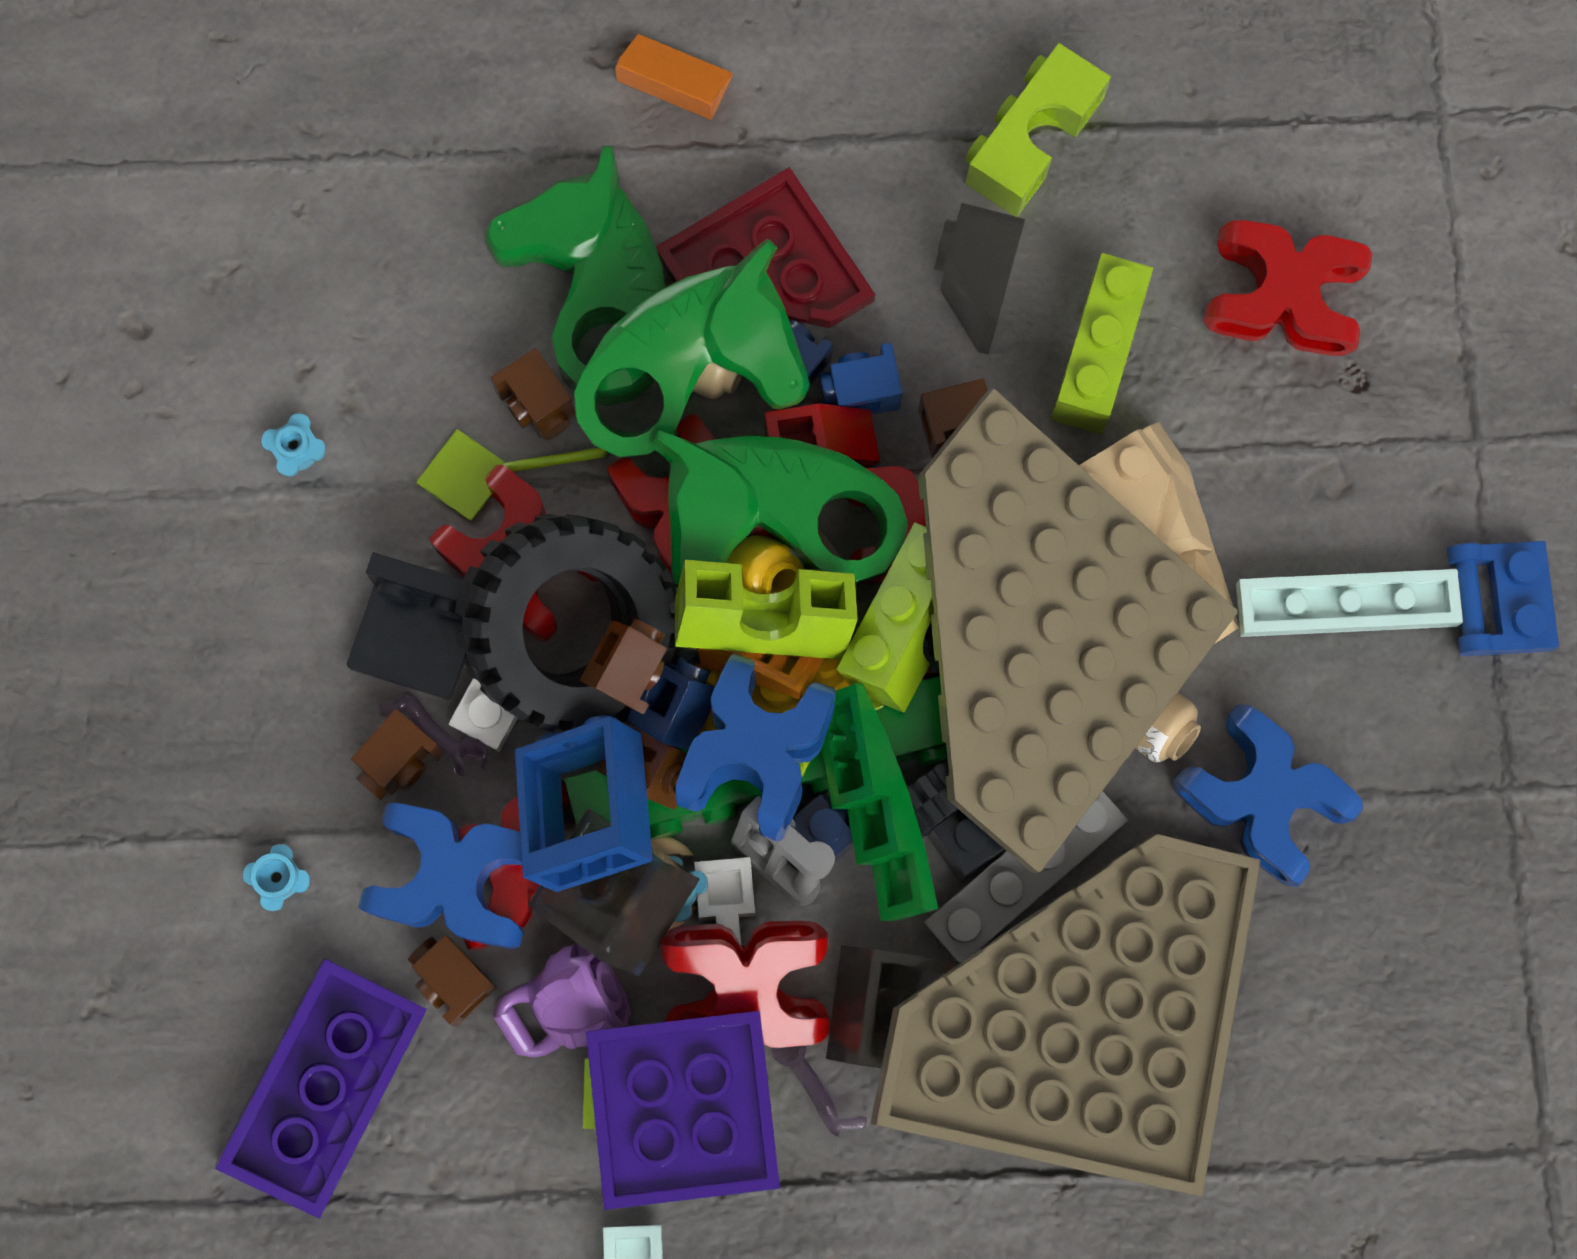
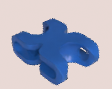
[676,654,835,842]
[1172,704,1363,887]
[358,802,523,949]

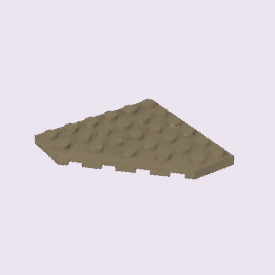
[918,389,1239,873]
[870,834,1260,1197]

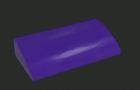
[215,957,427,1219]

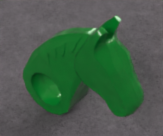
[484,146,665,406]
[574,239,810,457]
[651,430,908,589]

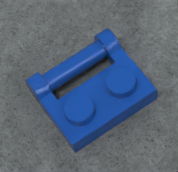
[1447,541,1559,656]

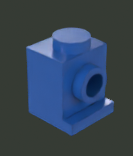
[819,343,903,415]

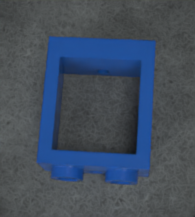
[515,715,653,892]

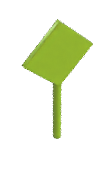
[416,429,608,522]

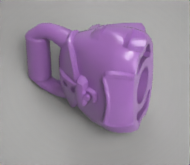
[493,943,632,1058]

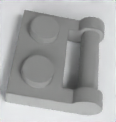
[730,796,835,906]

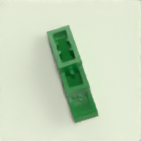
[822,683,938,921]

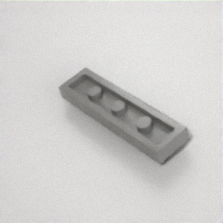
[923,791,1128,965]

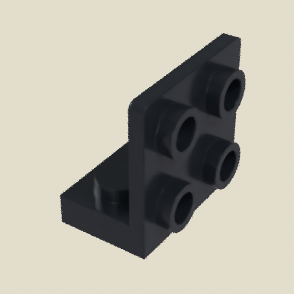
[347,552,470,700]

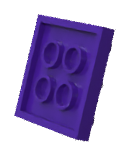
[586,1011,780,1210]

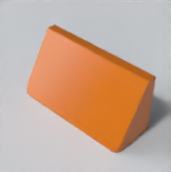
[615,34,733,120]

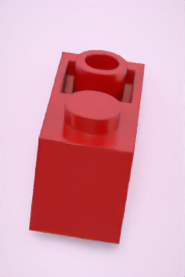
[764,403,880,467]

